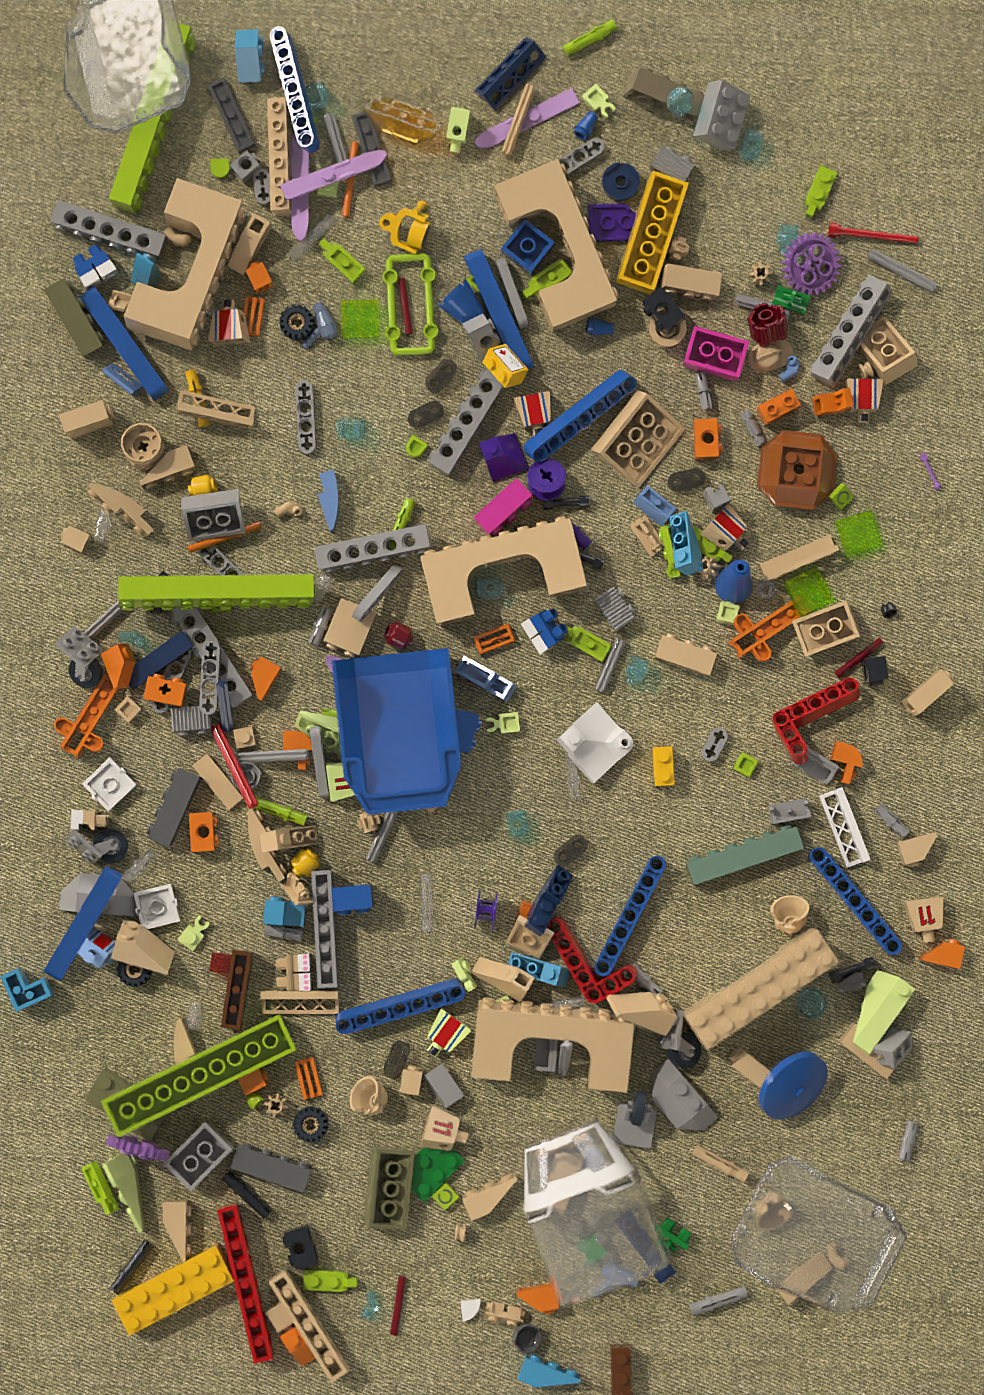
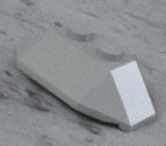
[59,873,137,916]
[652,1058,718,1130]

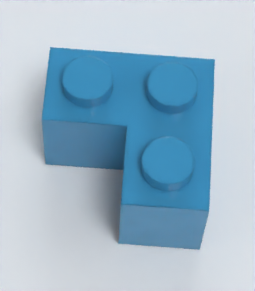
[235,29,265,83]
[263,896,307,927]
[0,968,55,1012]

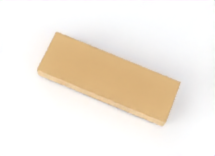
[192,754,244,810]

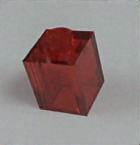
[209,951,232,974]

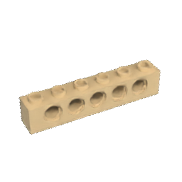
[267,97,292,216]
[269,1268,349,1383]

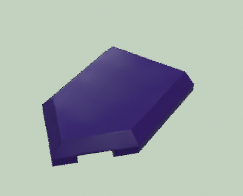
[588,204,637,242]

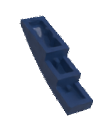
[129,630,194,690]

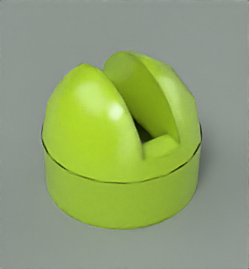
[247,1093,264,1110]

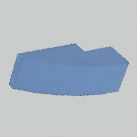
[318,469,339,533]
[454,656,517,703]

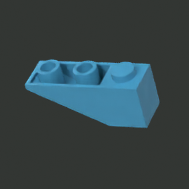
[131,253,161,287]
[670,511,703,576]
[508,952,570,988]
[517,1354,581,1387]

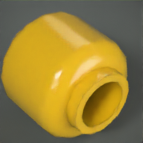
[188,475,218,496]
[291,848,320,878]

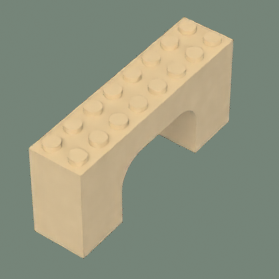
[494,159,619,333]
[124,178,246,351]
[420,516,588,626]
[683,928,839,1050]
[471,998,634,1093]

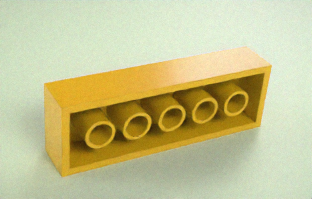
[615,171,689,295]
[111,1243,234,1336]

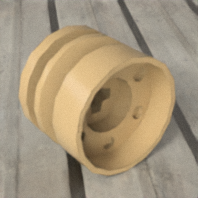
[121,423,165,470]

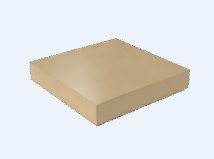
[505,915,554,960]

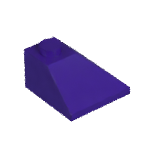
[479,433,528,482]

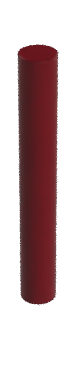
[398,278,413,335]
[834,638,884,678]
[390,1276,406,1336]

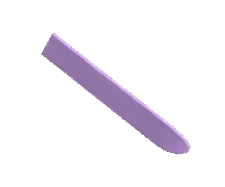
[475,88,579,148]
[291,134,309,242]
[280,150,387,200]

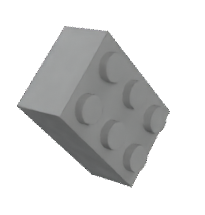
[693,80,751,151]
[181,489,246,542]
[164,1120,234,1191]

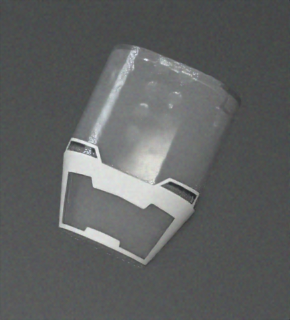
[524,1118,672,1306]

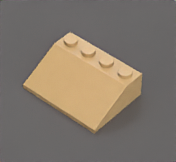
[591,390,685,488]

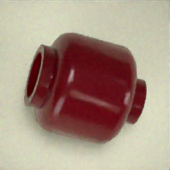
[384,622,414,650]

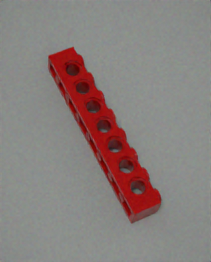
[217,1202,275,1364]

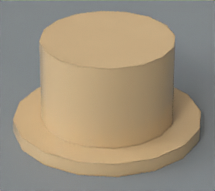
[649,309,687,347]

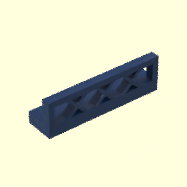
[474,37,546,111]

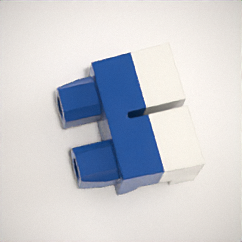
[73,244,119,290]
[521,608,568,655]

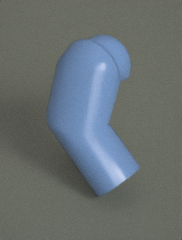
[778,355,799,384]

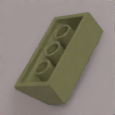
[85,1067,169,1141]
[363,1146,415,1230]

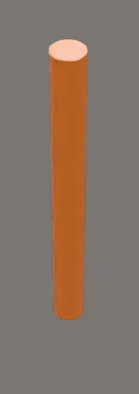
[342,142,359,218]
[187,522,261,554]

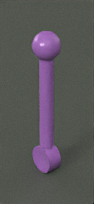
[920,453,941,490]

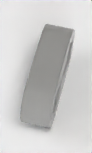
[253,169,270,206]
[701,727,728,762]

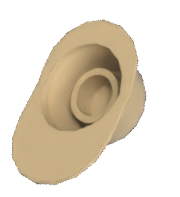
[748,340,793,373]

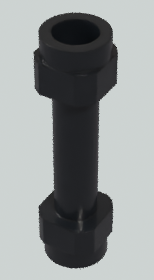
[543,495,589,510]
[579,551,605,570]
[828,957,876,983]

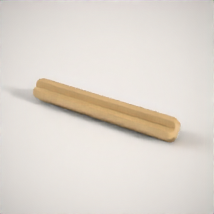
[502,84,535,156]

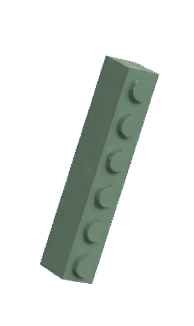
[685,824,804,885]

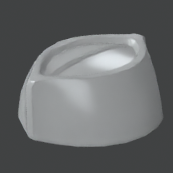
[230,762,263,789]

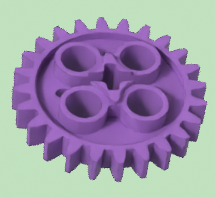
[781,233,842,295]
[106,1134,170,1161]

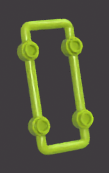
[382,253,438,356]

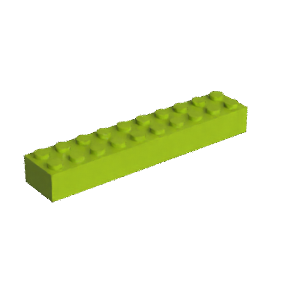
[109,20,197,215]
[118,574,314,611]
[101,1015,296,1137]

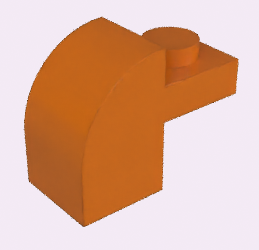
[812,388,853,417]
[283,731,312,770]
[830,741,863,785]

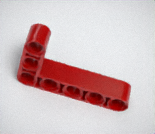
[772,678,860,765]
[547,916,638,1004]

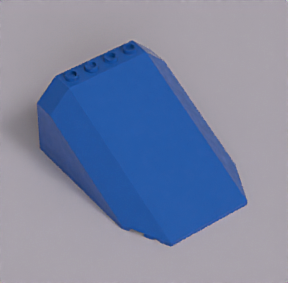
[331,648,461,815]

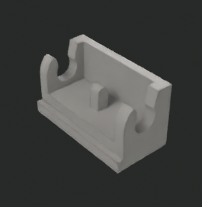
[702,484,732,513]
[793,747,839,785]
[768,798,811,824]
[873,1028,913,1069]
[534,1038,558,1072]
[422,1064,464,1108]

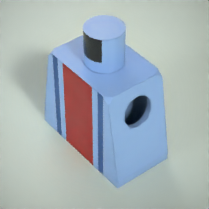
[78,926,115,968]

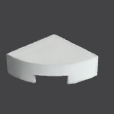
[461,1299,480,1321]

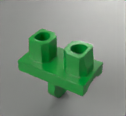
[772,285,810,315]
[656,1217,692,1252]

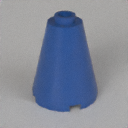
[437,279,488,324]
[715,560,753,604]

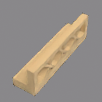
[176,390,255,430]
[759,534,839,583]
[260,990,339,1014]

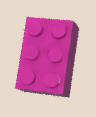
[682,326,749,382]
[474,478,532,537]

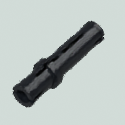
[221,1171,272,1220]
[109,1239,154,1295]

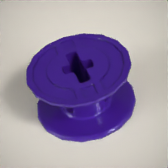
[528,458,566,501]
[474,890,498,931]

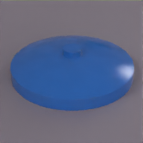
[759,1052,828,1120]

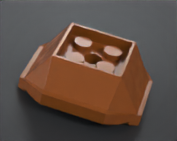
[757,430,837,511]

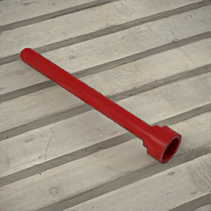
[828,222,919,244]

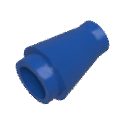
[573,111,598,141]
[586,317,615,335]

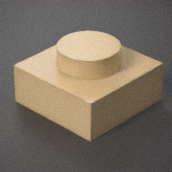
[115,696,142,723]
[233,726,256,749]

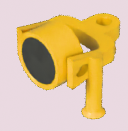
[379,201,431,254]

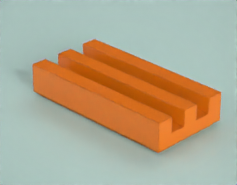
[243,296,265,337]
[473,623,515,655]
[294,1057,323,1100]

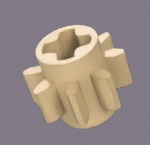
[667,236,689,261]
[748,262,772,287]
[698,556,721,581]
[357,813,381,833]
[264,1093,289,1118]

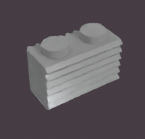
[650,146,695,182]
[594,587,636,632]
[171,705,212,736]

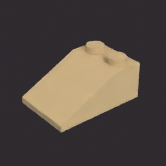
[859,316,918,385]
[792,600,861,657]
[111,920,175,975]
[606,992,677,1036]

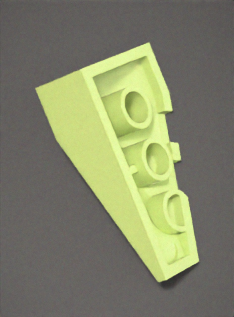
[295,711,342,761]
[853,970,915,1055]
[102,1153,145,1233]

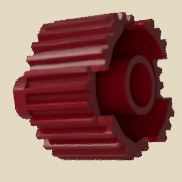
[747,302,788,347]

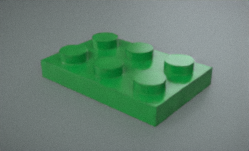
[411,1147,465,1202]

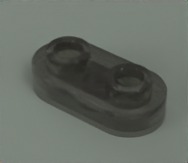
[425,359,457,393]
[408,401,444,429]
[667,468,705,492]
[553,835,588,866]
[383,1040,410,1079]

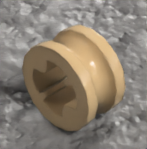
[858,361,874,379]
[454,1224,466,1243]

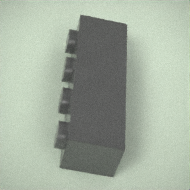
[147,768,202,848]
[230,1142,313,1193]

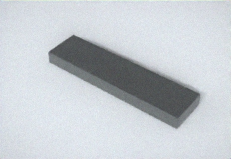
[207,77,256,154]
[352,109,392,187]

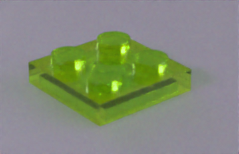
[340,299,380,339]
[834,510,883,558]
[783,567,835,617]

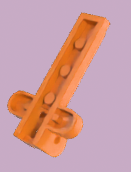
[728,595,811,662]
[54,673,118,759]

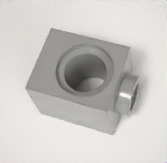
[230,151,261,184]

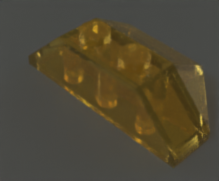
[364,97,442,145]

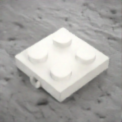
[82,757,137,812]
[133,884,181,929]

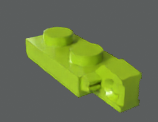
[804,165,838,219]
[319,238,366,284]
[522,258,573,300]
[659,524,682,579]
[692,525,733,564]
[564,624,612,662]
[81,1160,119,1215]
[303,1269,358,1292]

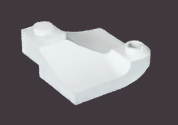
[556,702,633,784]

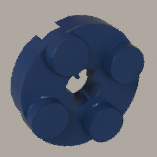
[602,162,640,202]

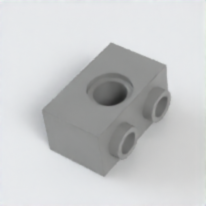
[463,314,501,362]

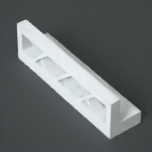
[819,787,870,868]

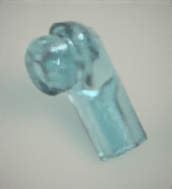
[118,630,146,648]
[360,1290,379,1320]

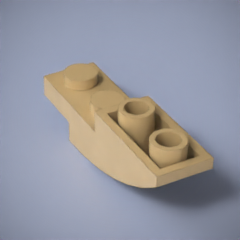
[86,483,154,537]
[248,808,287,882]

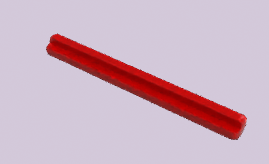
[211,724,258,809]

